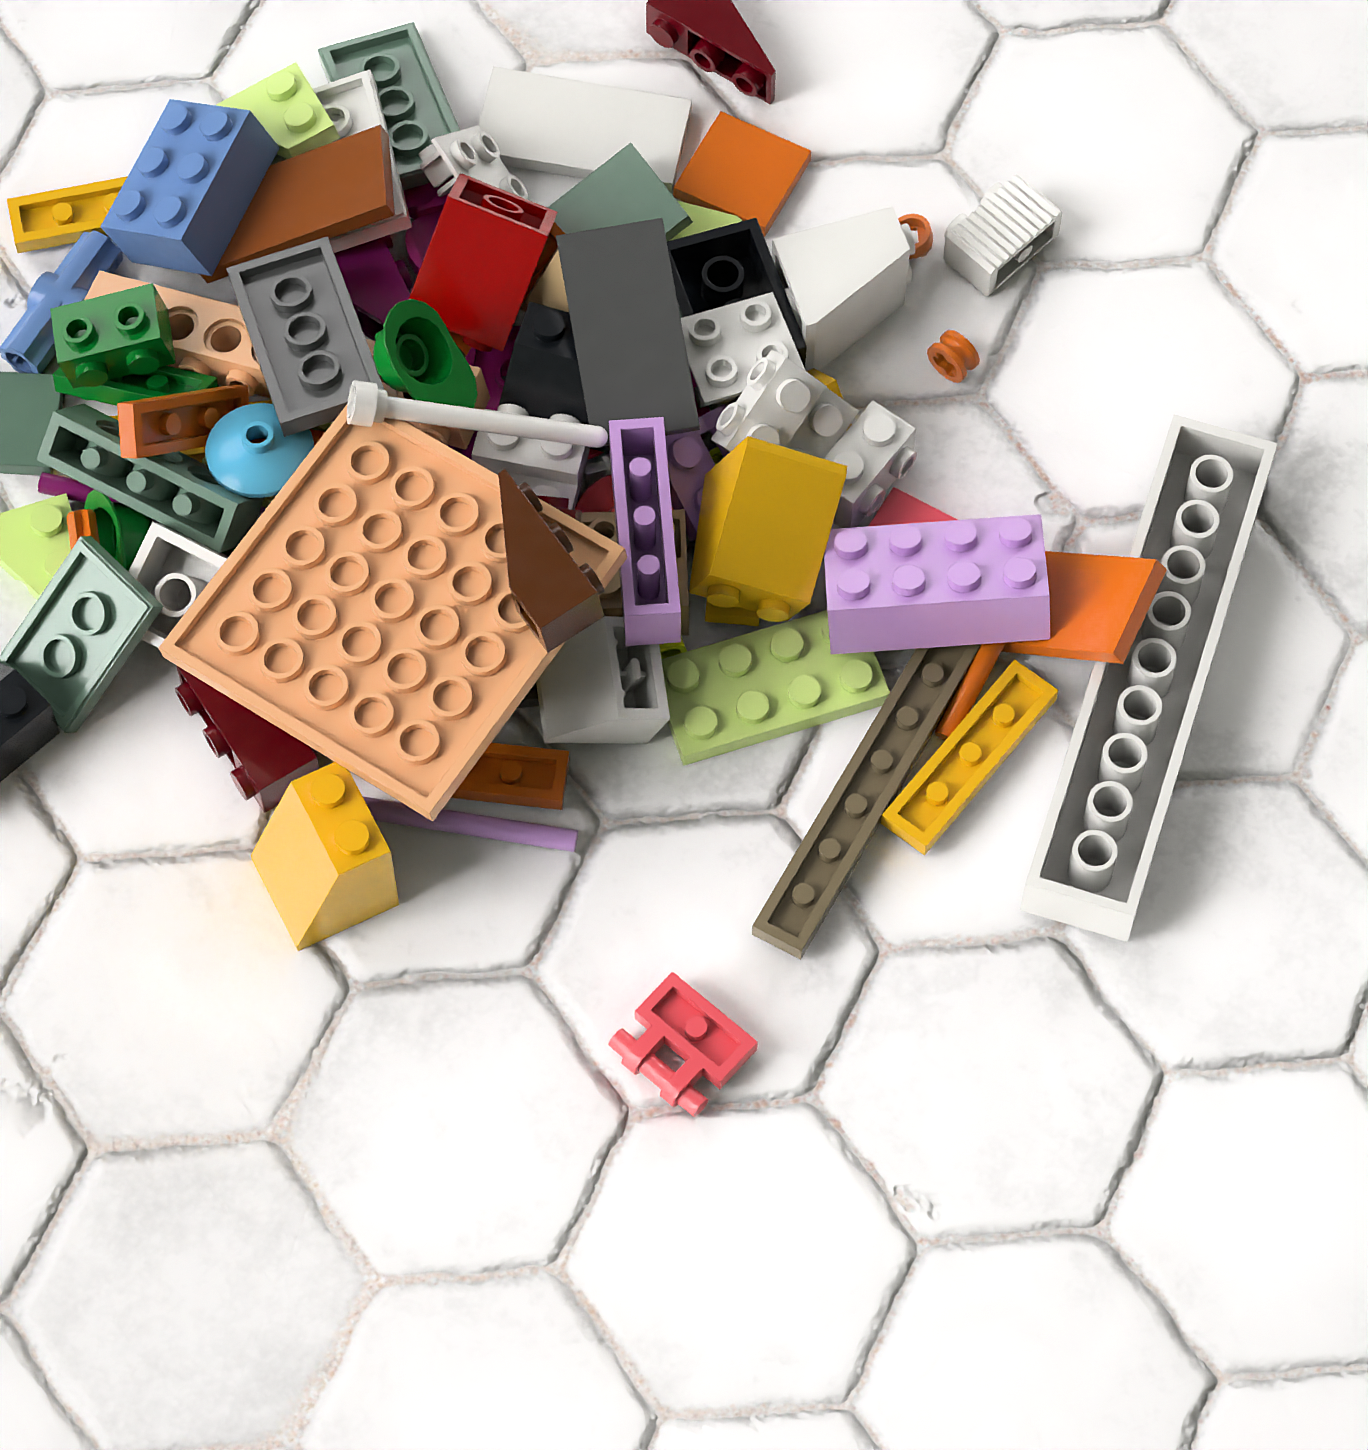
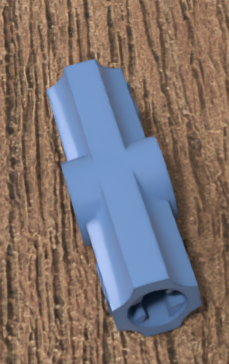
[0,230,123,374]

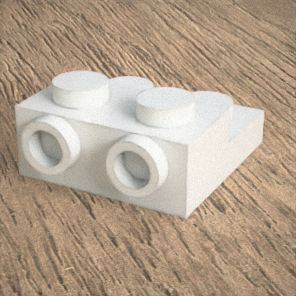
[711,350,859,459]
[471,404,590,510]

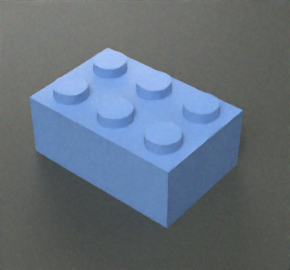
[100,99,280,276]

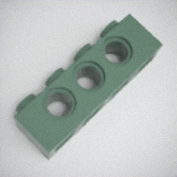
[36,403,264,553]

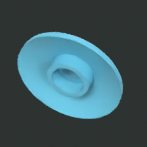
[205,403,314,498]

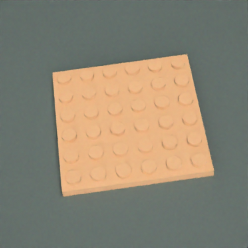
[159,405,627,821]

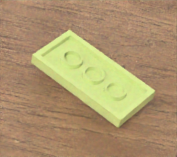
[661,610,890,766]

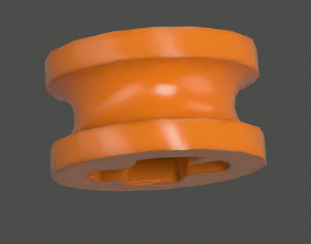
[927,330,980,383]

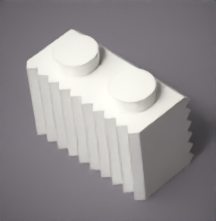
[943,174,1062,296]

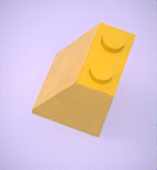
[689,436,847,622]
[251,762,399,951]

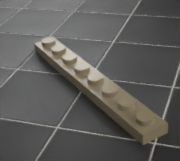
[752,644,981,960]

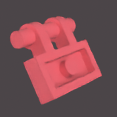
[608,971,758,1117]

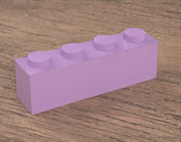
[609,417,681,646]

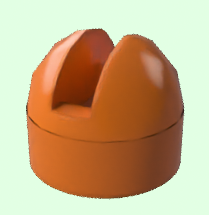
[898,214,933,260]

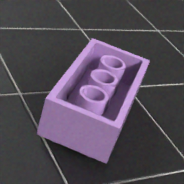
[824,514,1050,654]

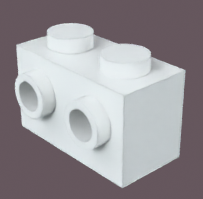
[823,400,917,528]

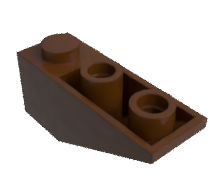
[498,469,604,653]

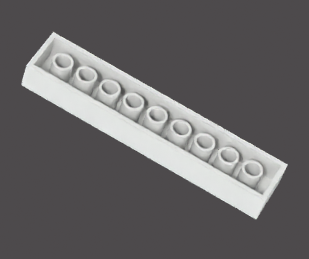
[1020,414,1278,942]

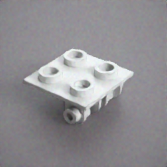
[418,125,528,199]
[680,292,806,410]

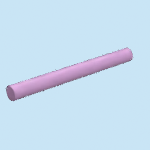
[363,797,578,852]

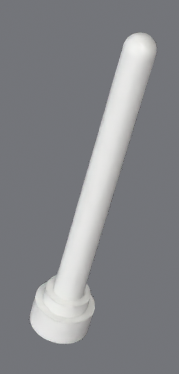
[347,380,608,448]

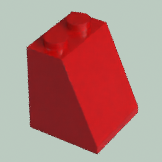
[408,173,558,352]

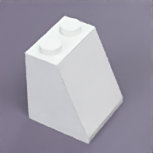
[772,206,915,371]

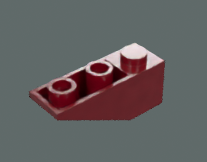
[646,0,776,105]
[175,665,319,813]

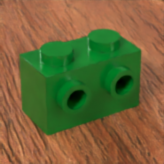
[50,283,176,388]

